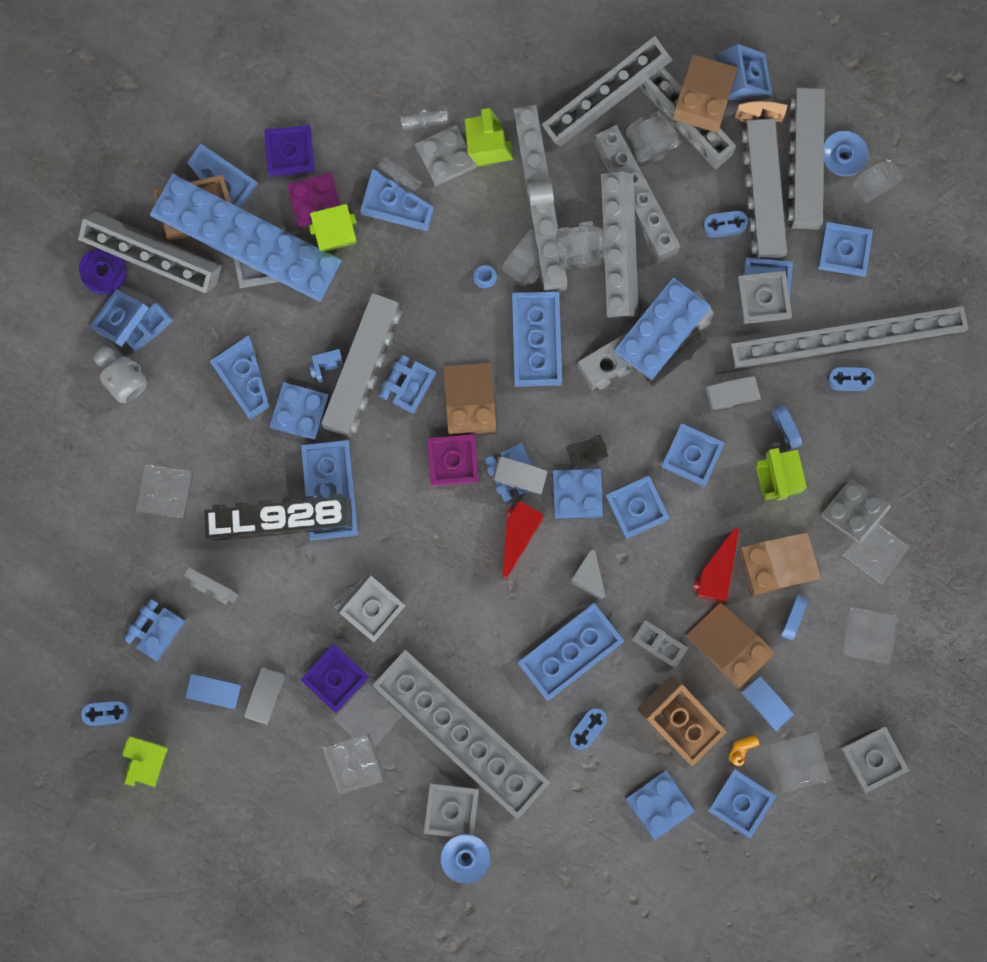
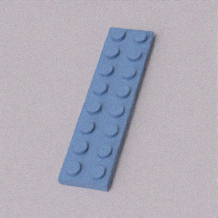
[150,174,342,303]

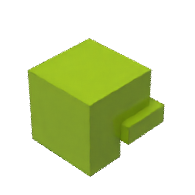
[465,108,514,166]
[309,204,357,252]
[755,448,807,501]
[122,735,168,787]

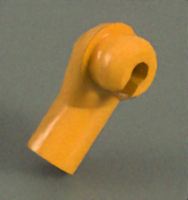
[729,734,759,766]

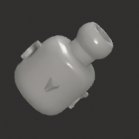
[93,346,147,403]

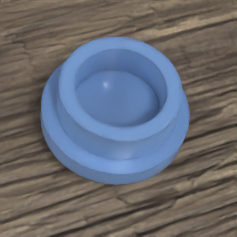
[473,265,497,288]

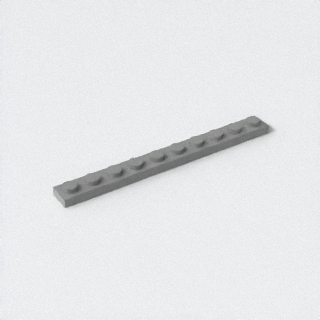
[730,306,968,369]

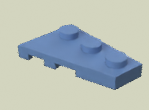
[187,143,259,208]
[360,169,434,231]
[210,335,270,420]

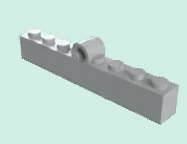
[513,105,568,292]

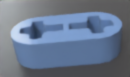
[703,211,748,238]
[828,367,875,391]
[772,405,802,450]
[780,594,809,640]
[81,701,130,726]
[570,708,607,750]

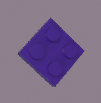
[264,125,315,177]
[300,644,370,714]

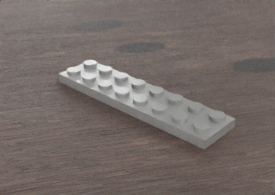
[372,650,551,820]

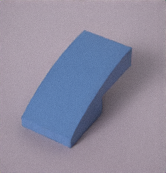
[126,302,174,351]
[184,674,241,709]
[741,675,794,731]

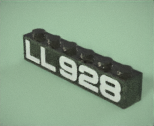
[204,493,353,541]

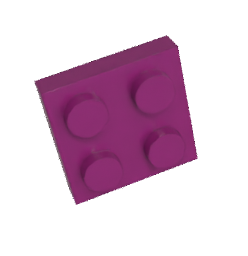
[287,172,341,230]
[427,434,479,487]

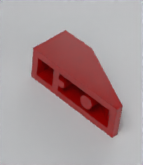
[502,501,544,580]
[693,528,739,603]

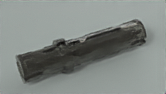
[644,331,708,387]

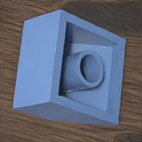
[716,44,772,102]

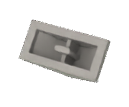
[571,550,606,600]

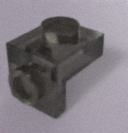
[566,435,608,469]

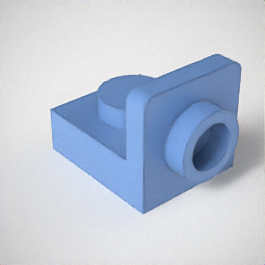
[309,349,343,383]

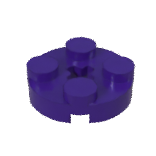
[79,249,128,295]

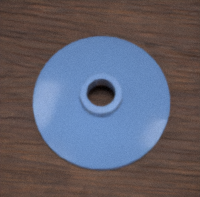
[824,131,868,176]
[441,834,490,884]

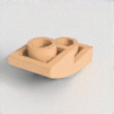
[735,102,787,123]

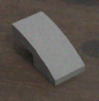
[705,376,761,411]
[492,457,548,494]
[632,620,688,669]
[245,668,285,725]

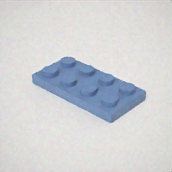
[614,277,711,380]
[512,292,562,387]
[301,440,358,541]
[518,603,624,702]

